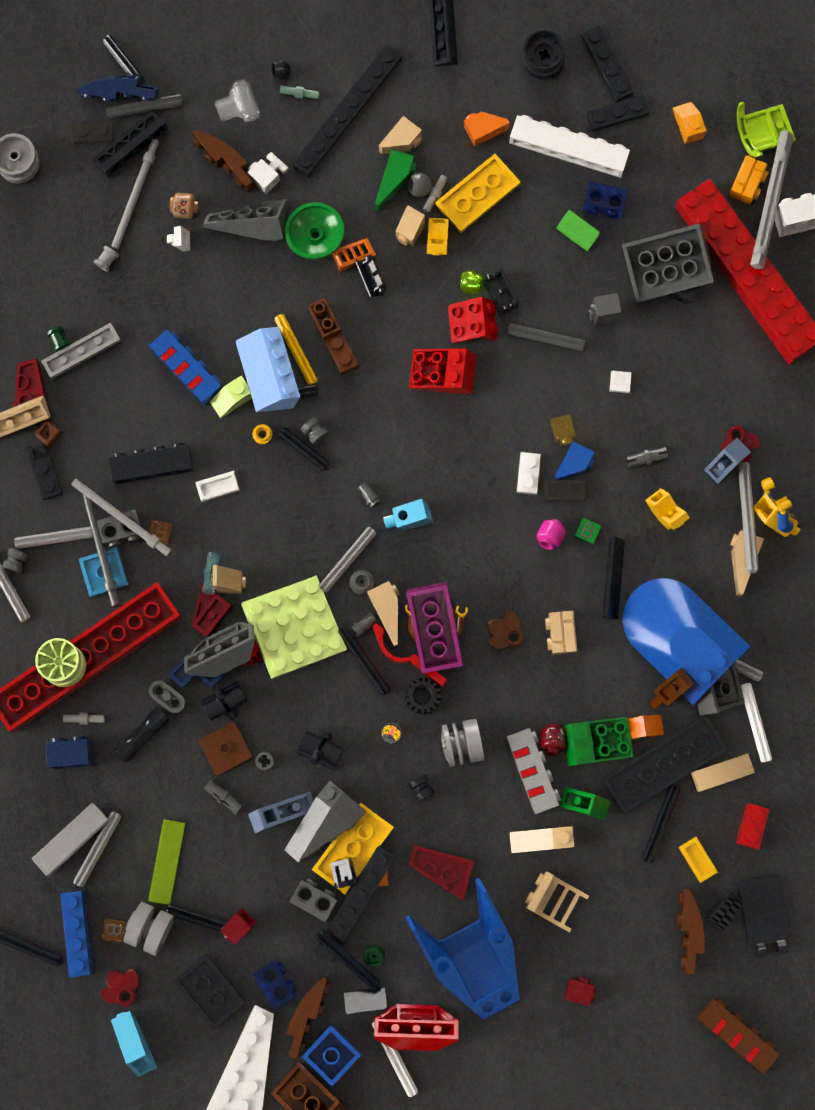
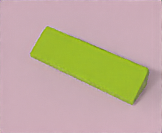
[148,819,186,905]

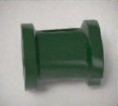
[46,326,71,352]

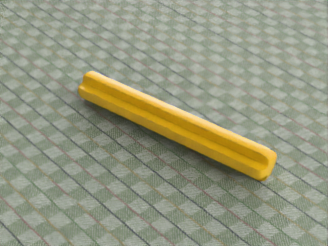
[275,314,318,385]

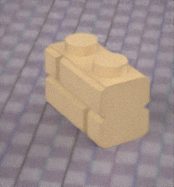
[545,611,577,655]

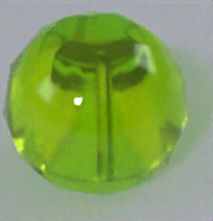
[460,269,483,294]

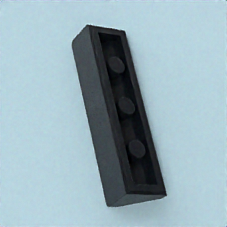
[430,0,458,66]
[602,536,625,620]

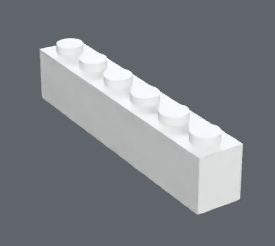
[509,115,630,178]

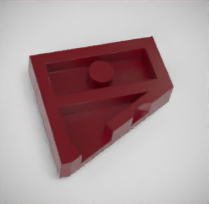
[191,583,233,637]

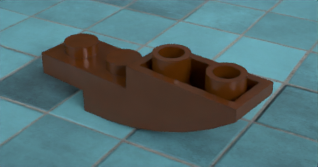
[192,130,254,192]
[307,298,359,376]
[676,889,705,975]
[286,977,330,1059]

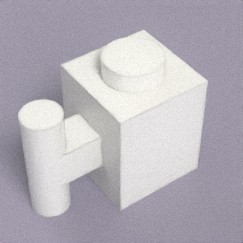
[248,152,289,194]

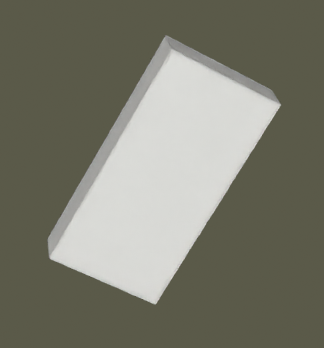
[195,471,240,502]

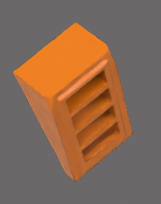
[332,238,376,272]

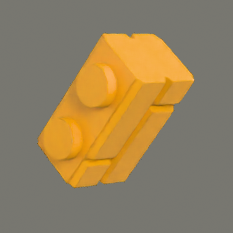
[729,156,769,204]

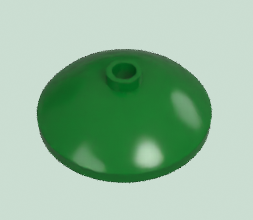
[285,202,344,260]

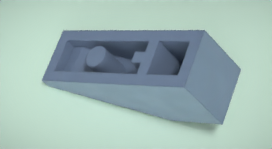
[248,791,314,833]

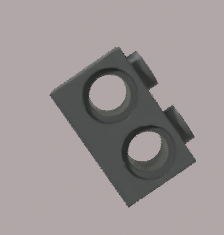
[588,293,622,327]
[96,509,142,548]
[289,878,338,922]

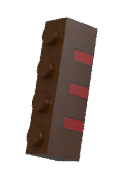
[696,998,780,1074]

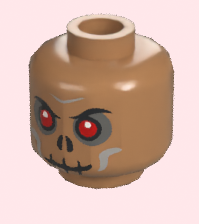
[170,193,199,219]

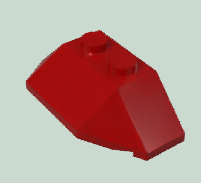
[374,1004,459,1051]

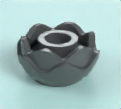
[349,570,375,595]

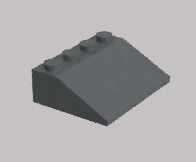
[622,223,714,303]

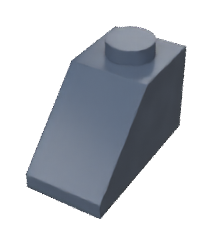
[704,438,751,484]

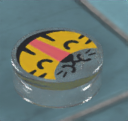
[381,723,402,744]

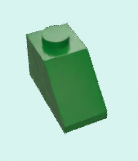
[559,787,611,821]

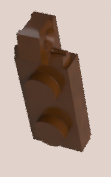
[650,668,694,709]

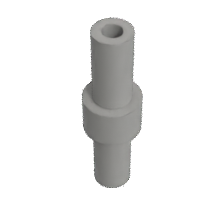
[423,175,448,212]
[63,712,105,725]

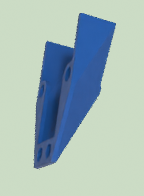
[406,878,520,1020]

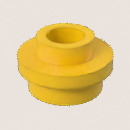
[252,424,273,444]

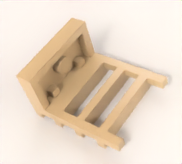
[525,871,589,933]

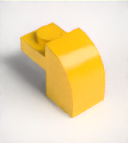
[427,218,449,255]
[645,488,690,530]

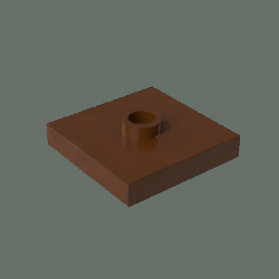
[198,721,253,776]

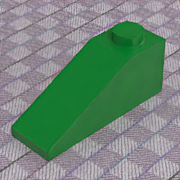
[375,150,417,211]

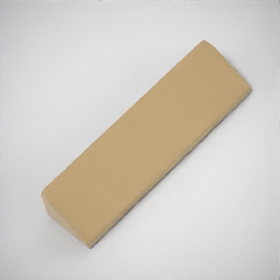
[0,396,51,437]

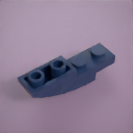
[77,75,160,101]

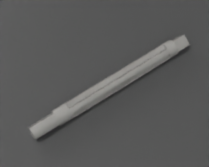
[750,131,794,269]

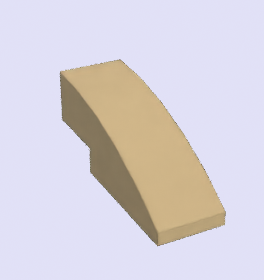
[691,754,755,792]

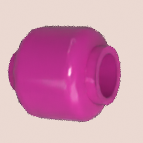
[537,519,566,550]

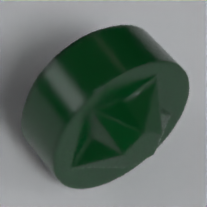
[363,945,385,967]

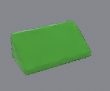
[556,210,600,252]

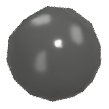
[408,172,432,198]

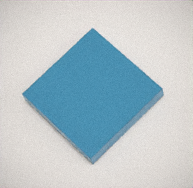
[79,547,129,598]

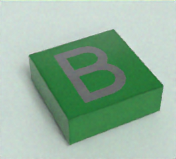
[575,518,601,545]

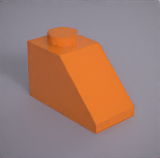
[464,112,510,147]

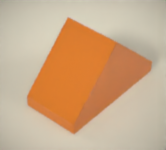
[628,715,664,739]

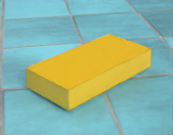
[678,837,718,883]

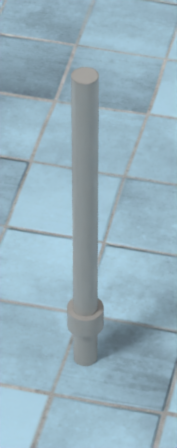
[111,139,159,250]
[71,479,172,557]

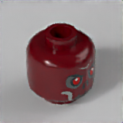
[540,724,567,756]

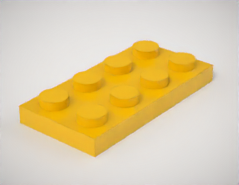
[435,154,521,233]
[312,803,394,894]

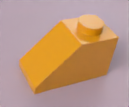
[673,102,707,144]

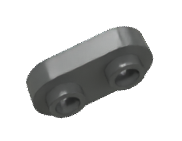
[149,680,186,714]

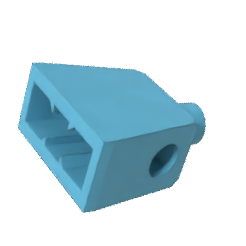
[384,499,433,531]

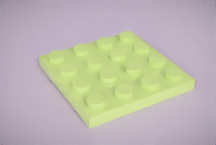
[241,575,347,679]

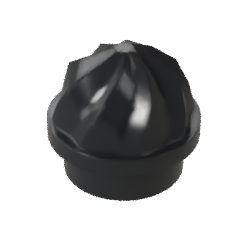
[271,60,291,80]

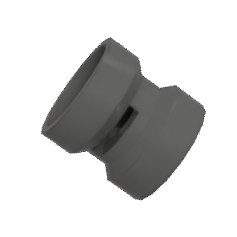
[301,417,328,445]
[2,548,28,574]

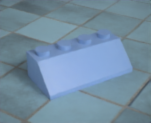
[236,327,300,412]

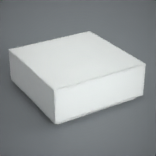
[609,371,631,393]

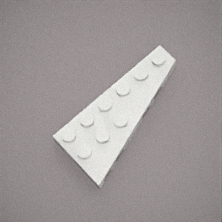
[206,1005,274,1110]

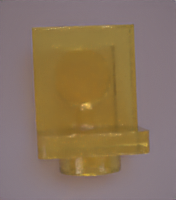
[550,414,576,445]

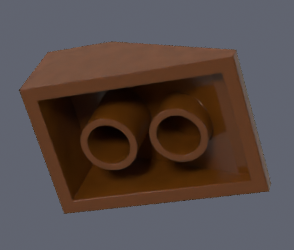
[271,1062,348,1110]

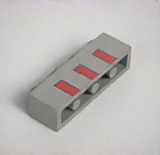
[506,728,561,814]

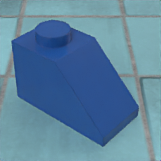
[554,441,595,482]

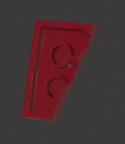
[13,358,50,413]
[409,845,474,901]

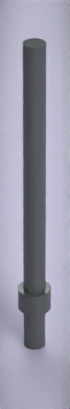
[82,493,120,607]

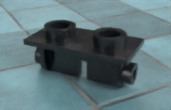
[355,255,387,297]

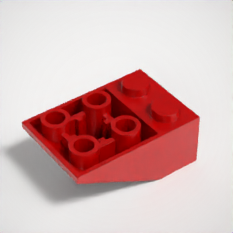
[409,349,477,394]

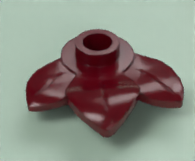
[721,425,760,462]
[100,968,139,1007]

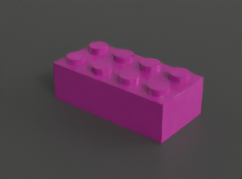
[406,582,463,673]

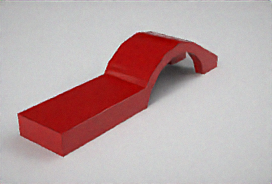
[373,623,447,688]

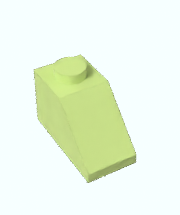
[210,376,252,418]

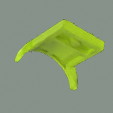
[737,102,796,158]

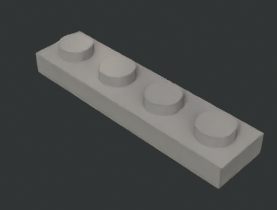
[41,323,121,379]

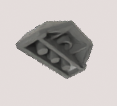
[184,622,255,677]

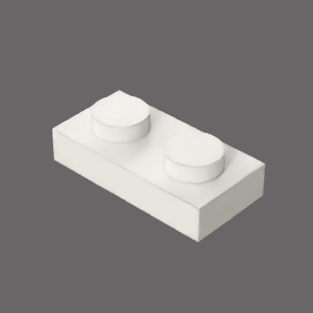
[517,452,541,495]

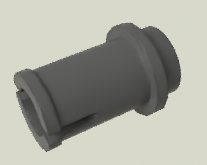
[357,482,381,508]
[351,612,378,637]

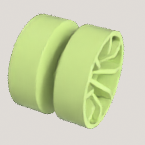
[35,638,86,687]

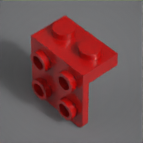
[448,297,498,343]

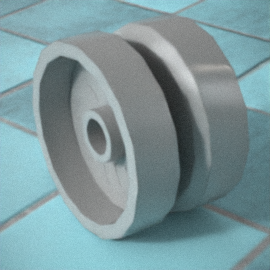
[0,133,40,184]

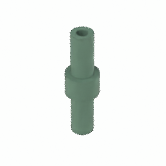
[280,86,320,99]

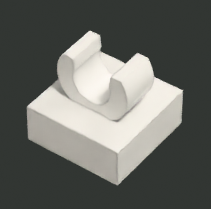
[167,226,190,251]

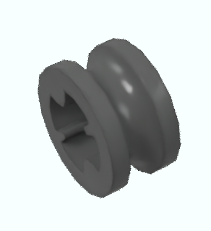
[255,752,274,771]

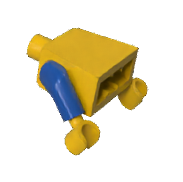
[753,477,801,537]

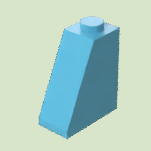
[111,1011,157,1077]

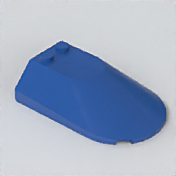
[623,578,751,705]

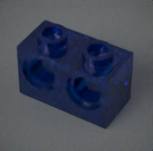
[583,181,628,219]
[253,960,297,1010]

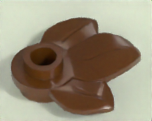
[488,610,524,649]

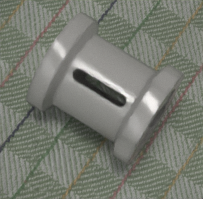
[94,246,119,272]

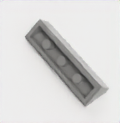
[32,803,109,877]

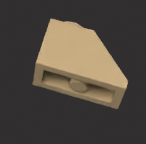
[379,116,422,154]
[396,205,425,247]

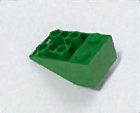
[562,717,634,767]

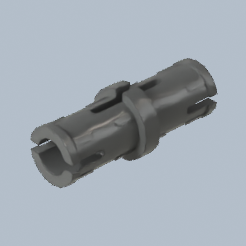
[626,446,668,468]
[204,779,244,815]

